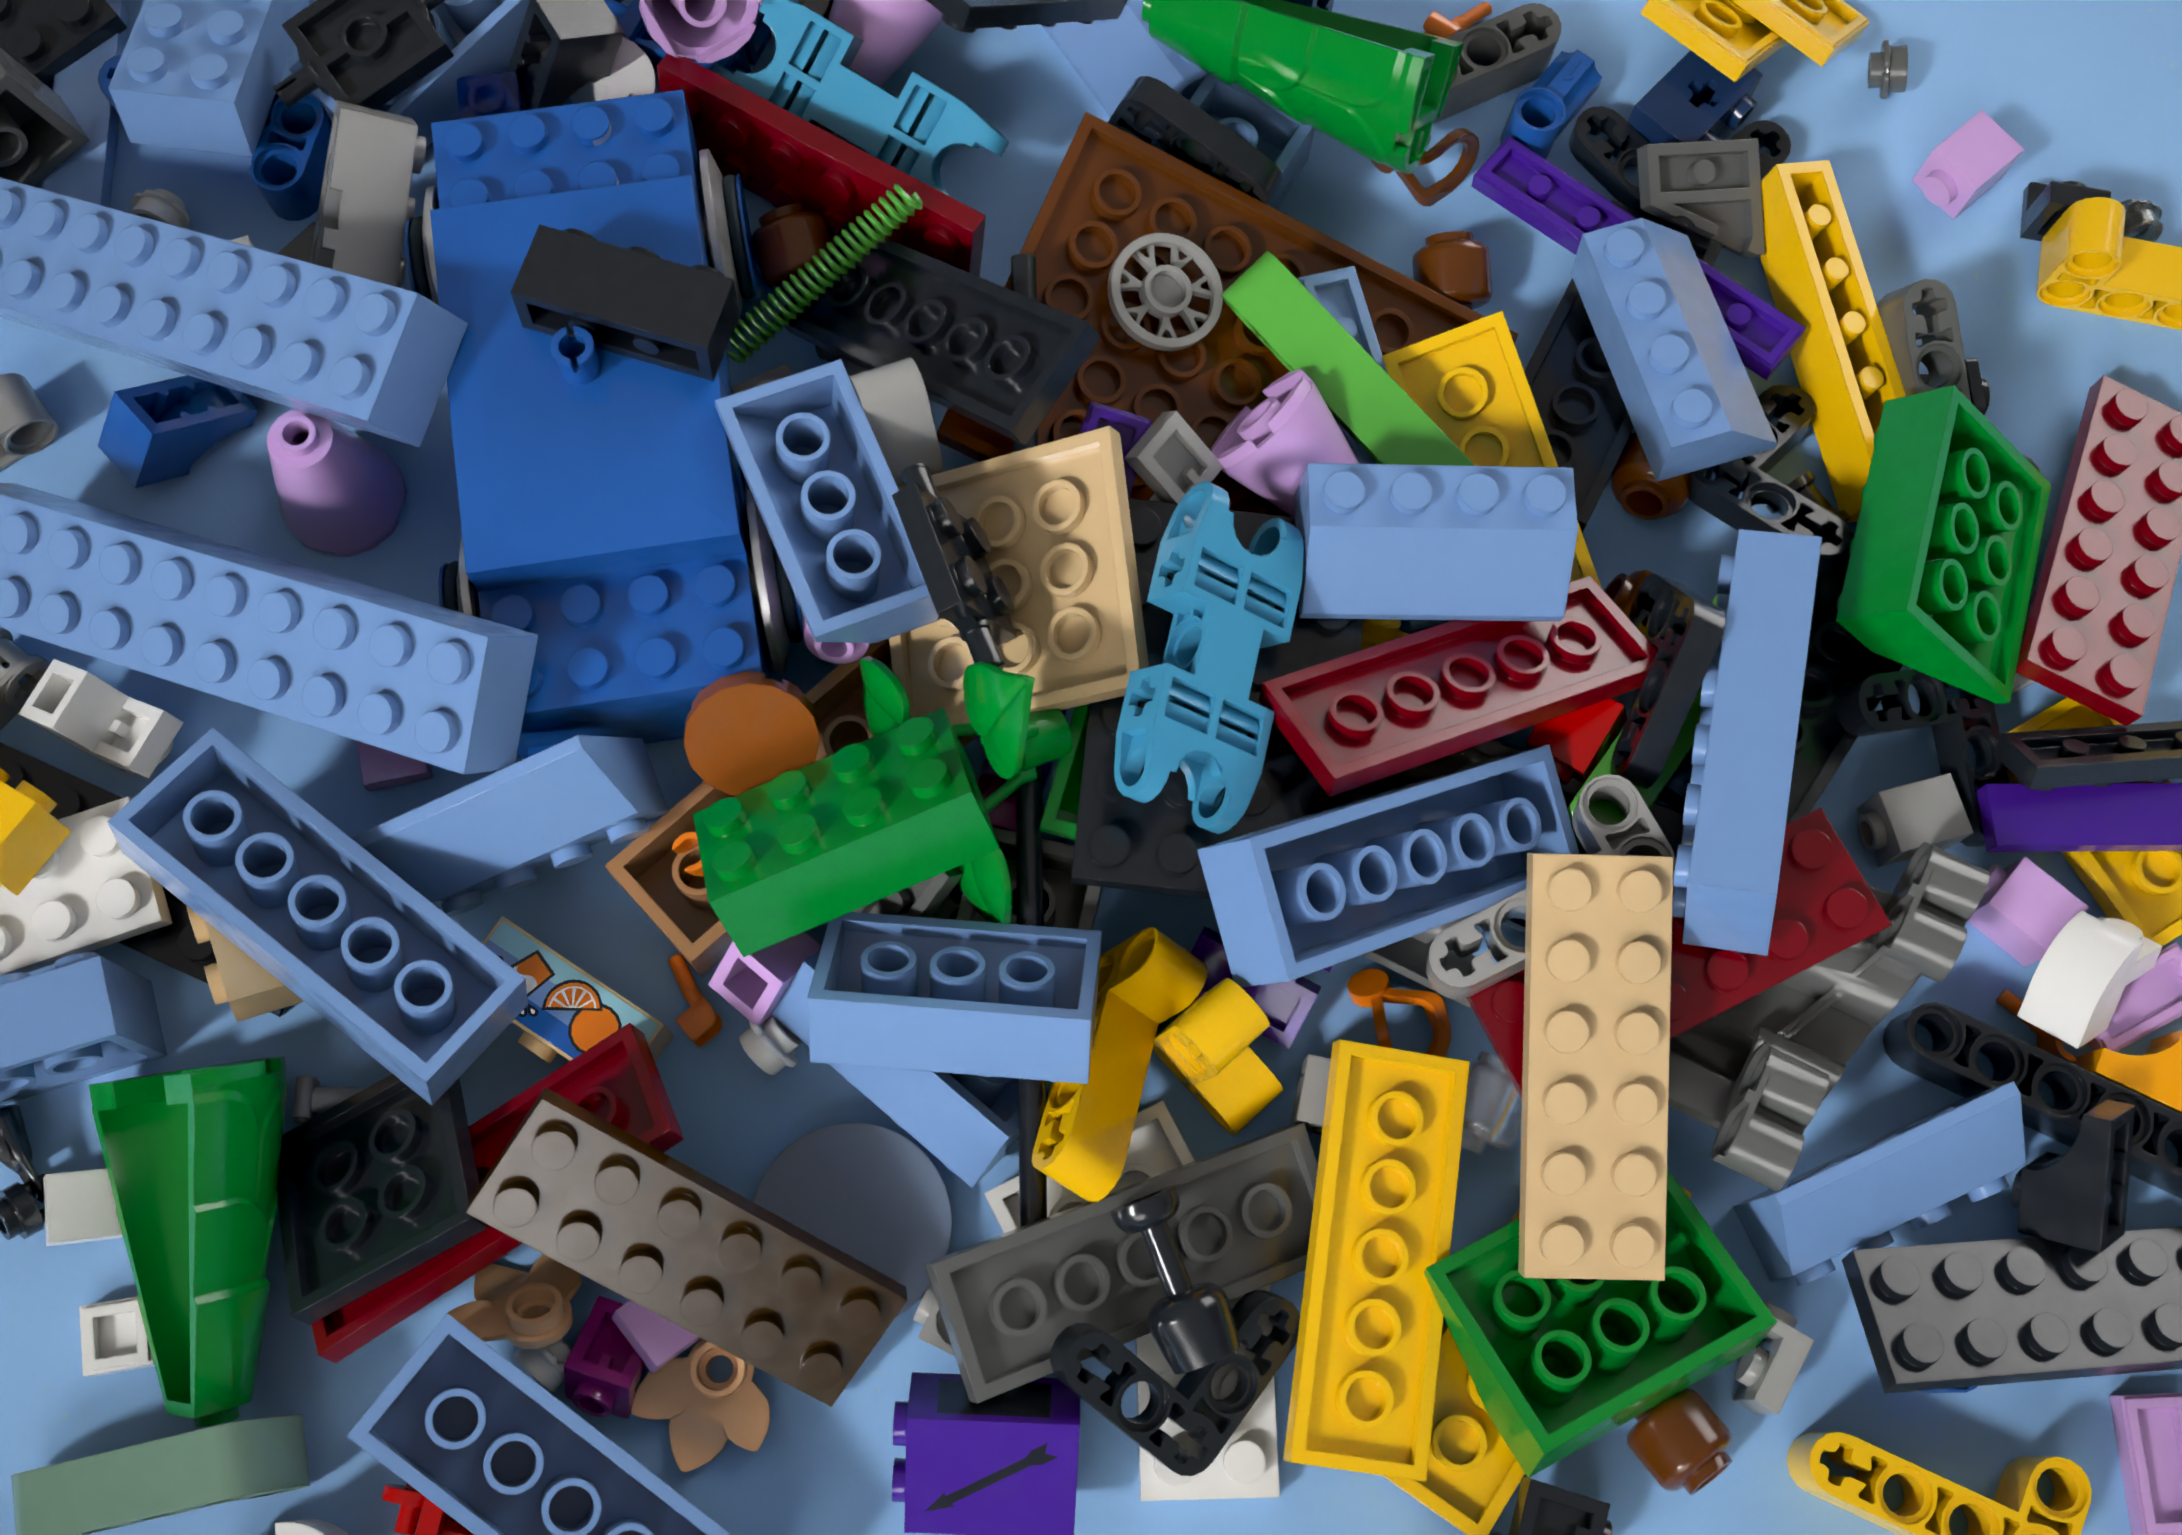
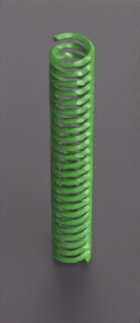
[726,183,923,363]

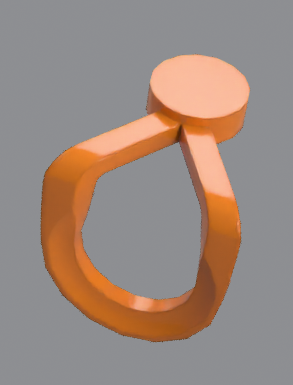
[1347,968,1451,1057]

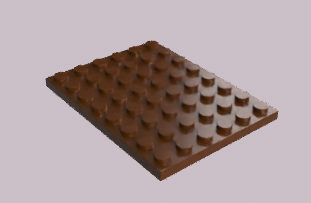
[936,112,1518,517]

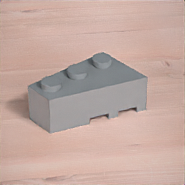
[309,100,426,288]

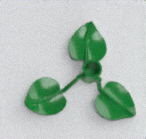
[860,656,1072,925]

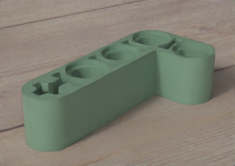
[11,1414,311,1535]

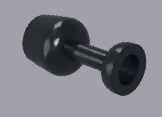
[1110,1185,1240,1374]

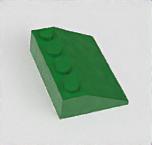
[1836,385,2051,704]
[1424,1168,1777,1478]

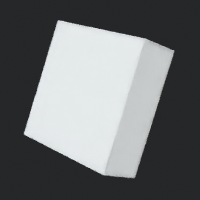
[43,1168,123,1246]
[79,1296,155,1377]

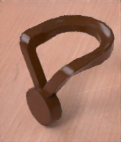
[1370,128,1479,207]

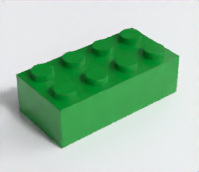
[693,707,1000,957]

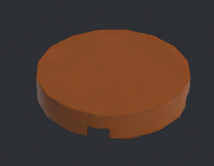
[684,671,820,796]

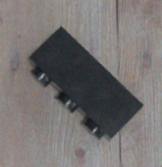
[510,224,740,381]

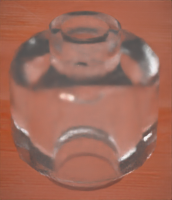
[1460,1051,1522,1156]

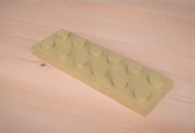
[1518,853,1673,1281]

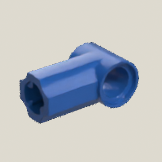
[1500,50,1603,159]

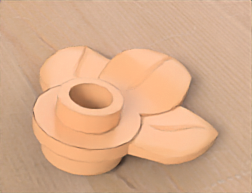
[448,1254,582,1349]
[631,1339,770,1472]

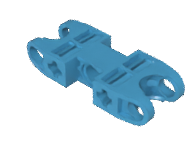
[712,0,1009,197]
[1114,481,1304,834]

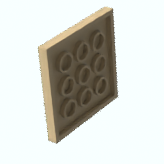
[889,426,1149,725]

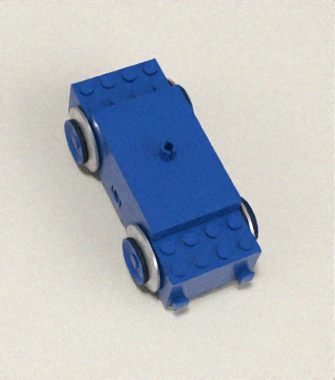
[404,90,804,759]

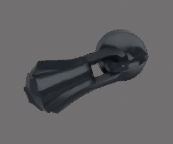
[0,1105,56,1240]

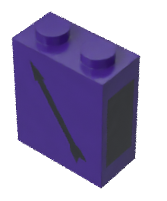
[892,1372,1080,1535]

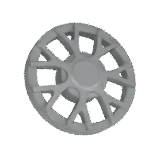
[1107,233,1223,351]

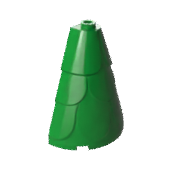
[1142,0,1464,174]
[89,1056,288,1427]

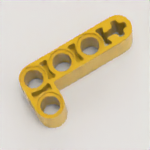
[2036,197,2182,330]
[1031,927,1208,1203]
[1153,978,1283,1136]
[1787,1431,2092,1535]

